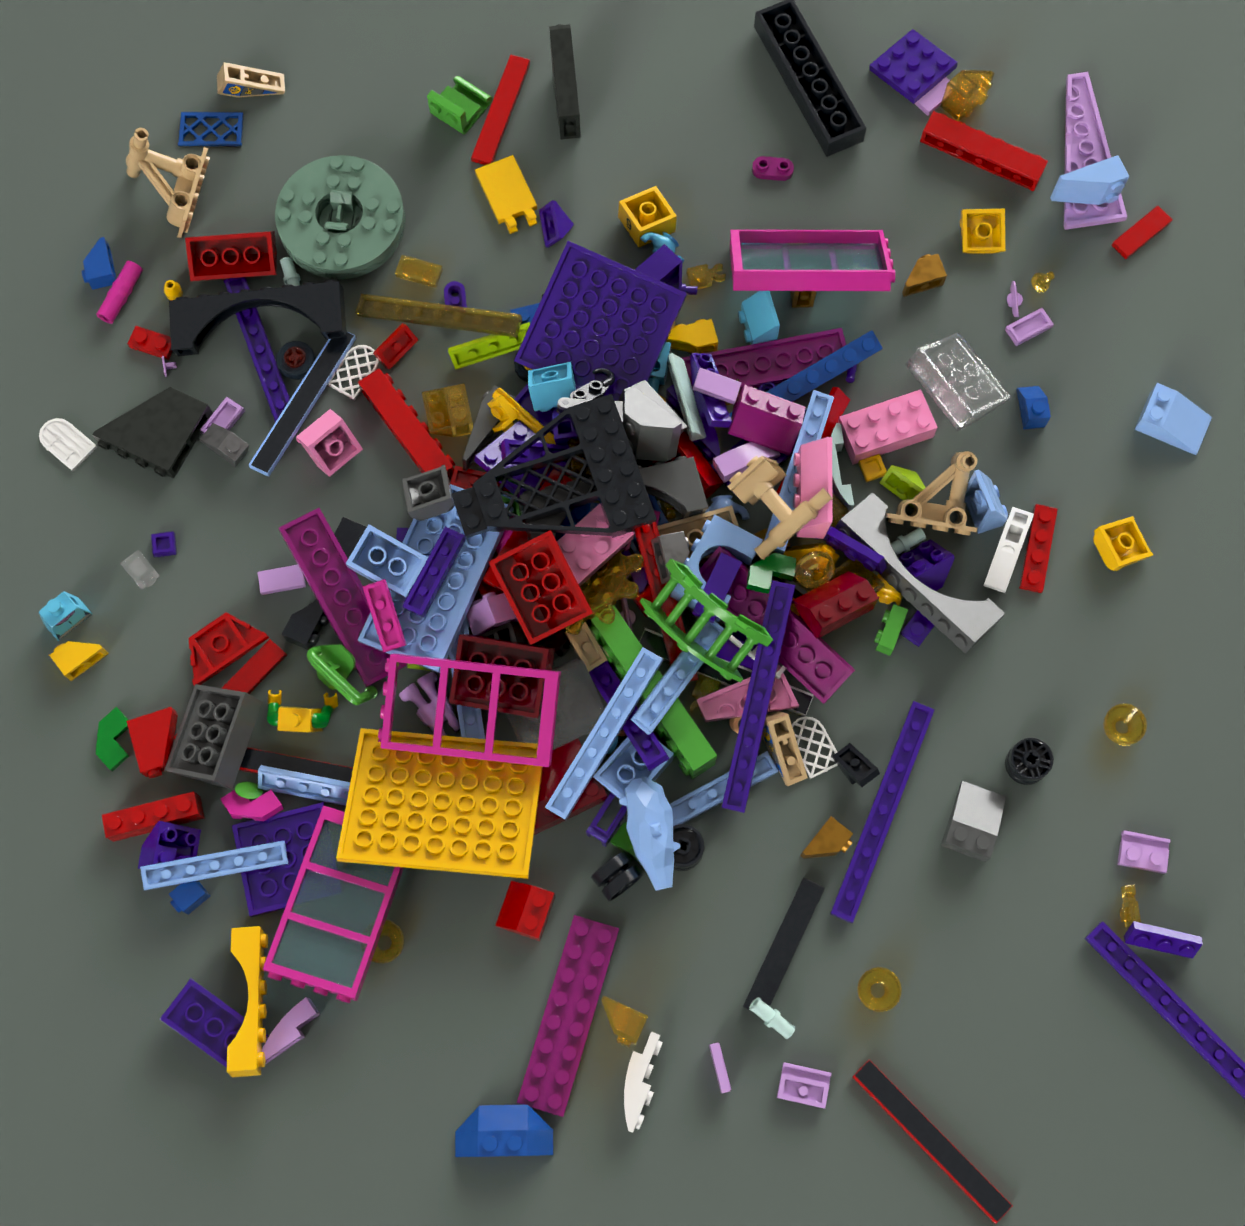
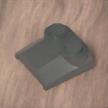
[402,465,455,521]

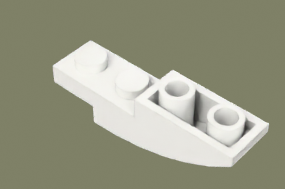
[984,507,1034,593]
[624,1032,663,1133]

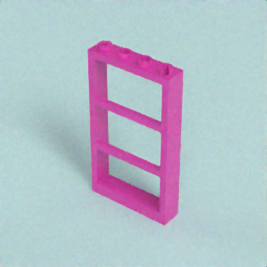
[378,653,561,767]

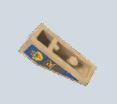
[217,62,285,98]
[762,711,808,786]

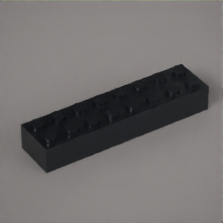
[754,0,867,157]

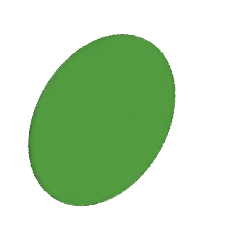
[235,782,263,799]

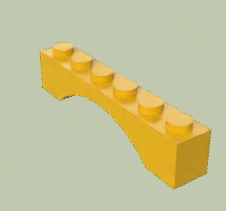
[666,319,718,353]
[227,926,268,1077]

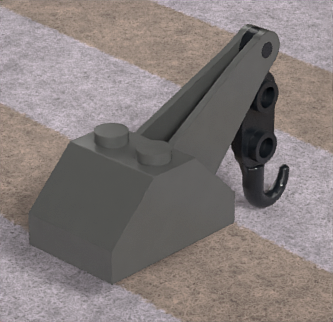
[557,368,682,462]

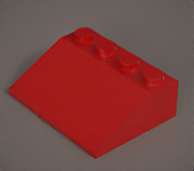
[489,530,593,645]

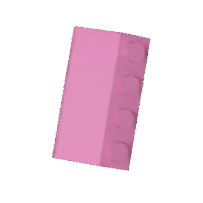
[793,437,832,539]

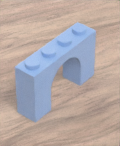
[670,514,763,622]

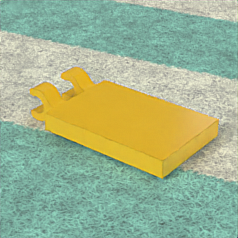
[475,155,538,234]

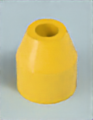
[163,280,183,300]

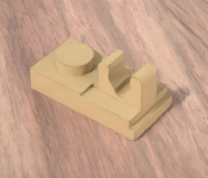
[564,621,607,672]

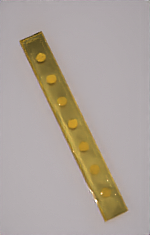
[355,294,522,338]

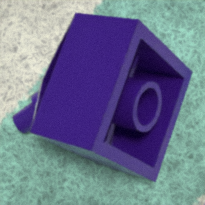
[635,244,697,295]

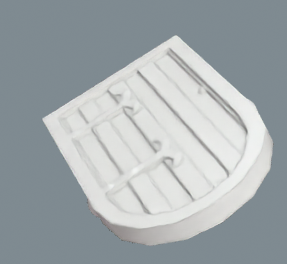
[39,418,97,471]

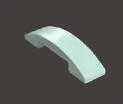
[831,423,854,513]

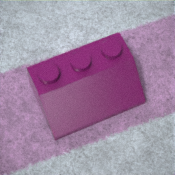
[728,385,806,455]

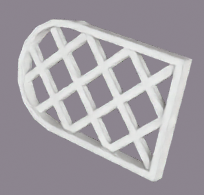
[327,345,379,401]
[792,716,838,779]

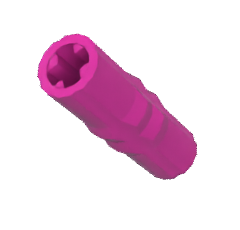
[96,261,143,324]

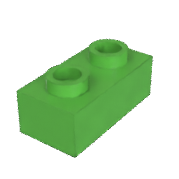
[874,604,908,656]

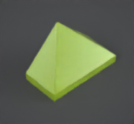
[880,465,926,508]

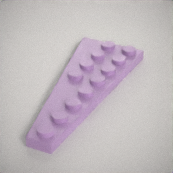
[1064,72,1127,230]

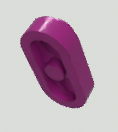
[752,156,794,181]

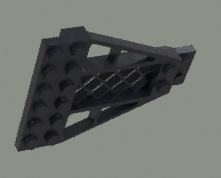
[452,394,657,538]

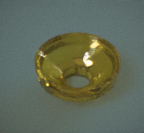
[795,551,835,588]
[1103,704,1147,745]
[361,920,404,964]
[857,967,902,1012]

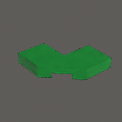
[746,553,796,594]
[95,707,130,772]

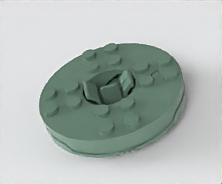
[275,155,405,279]

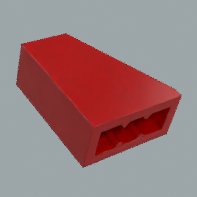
[126,707,178,778]

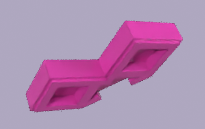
[220,790,284,822]

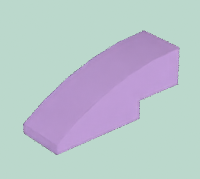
[713,442,781,483]
[262,997,320,1065]

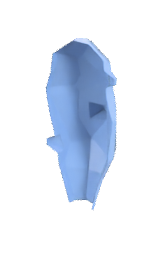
[619,777,680,891]

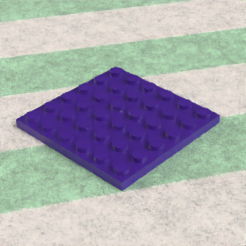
[514,241,688,401]

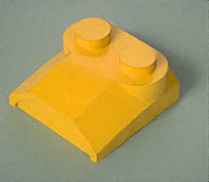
[960,208,1006,254]
[1093,516,1153,571]

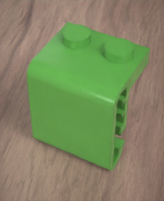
[427,76,493,135]

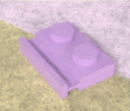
[1117,830,1170,874]
[777,1062,832,1109]

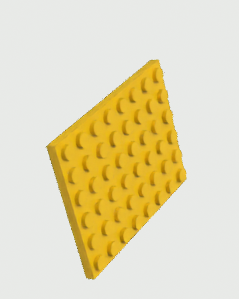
[336,728,543,879]

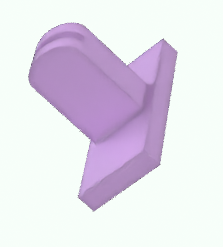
[162,356,177,377]

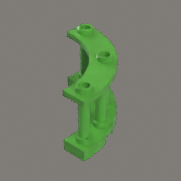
[640,558,773,683]

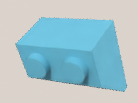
[738,291,780,345]
[528,362,576,412]

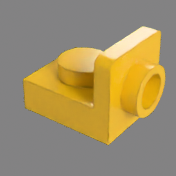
[487,395,518,432]

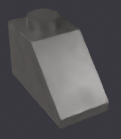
[199,423,249,467]
[651,531,689,584]

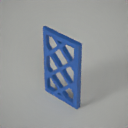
[178,112,244,146]

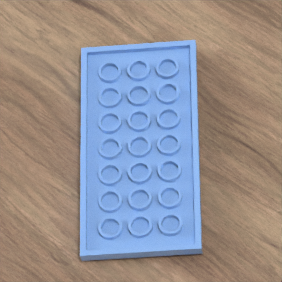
[358,484,514,673]

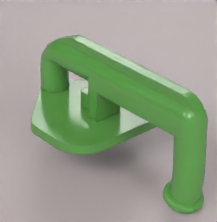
[307,644,378,705]

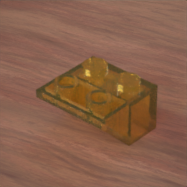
[941,70,994,121]
[422,383,474,437]

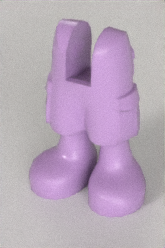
[399,671,460,736]

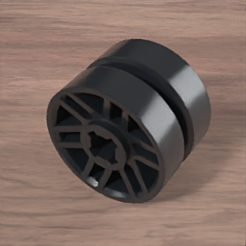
[1005,738,1054,785]
[673,824,704,871]
[591,851,643,901]

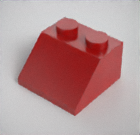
[495,881,555,941]

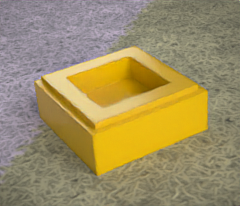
[858,454,887,482]

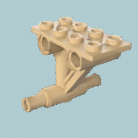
[126,128,210,238]
[885,451,978,536]
[727,456,833,560]

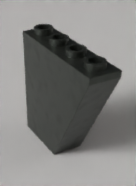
[549,24,581,140]
[92,387,213,478]

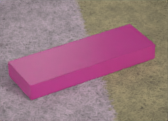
[362,579,407,652]

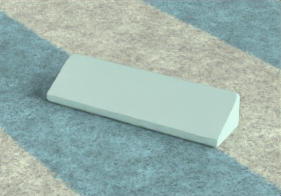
[668,353,706,441]

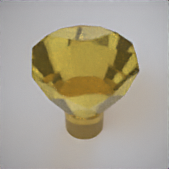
[1031,271,1055,293]

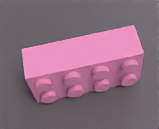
[838,389,938,465]
[557,504,634,586]

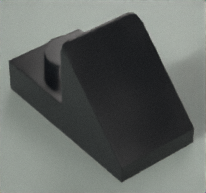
[832,743,880,787]

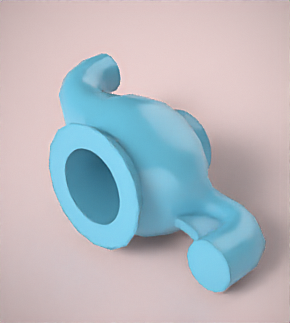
[640,232,684,263]

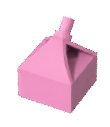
[296,409,363,477]

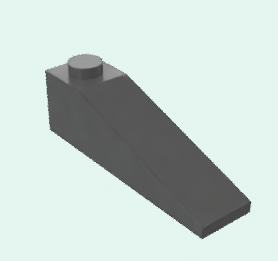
[463,385,515,471]

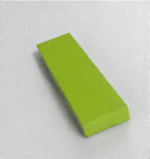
[448,322,530,370]

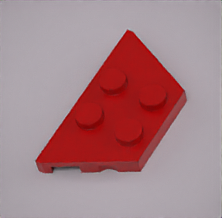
[188,612,270,686]

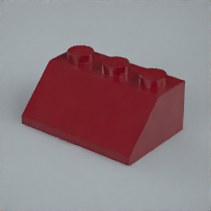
[792,571,879,639]

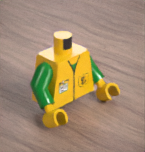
[267,690,338,732]

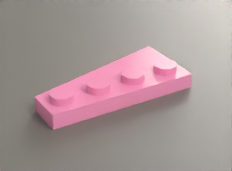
[696,665,799,722]

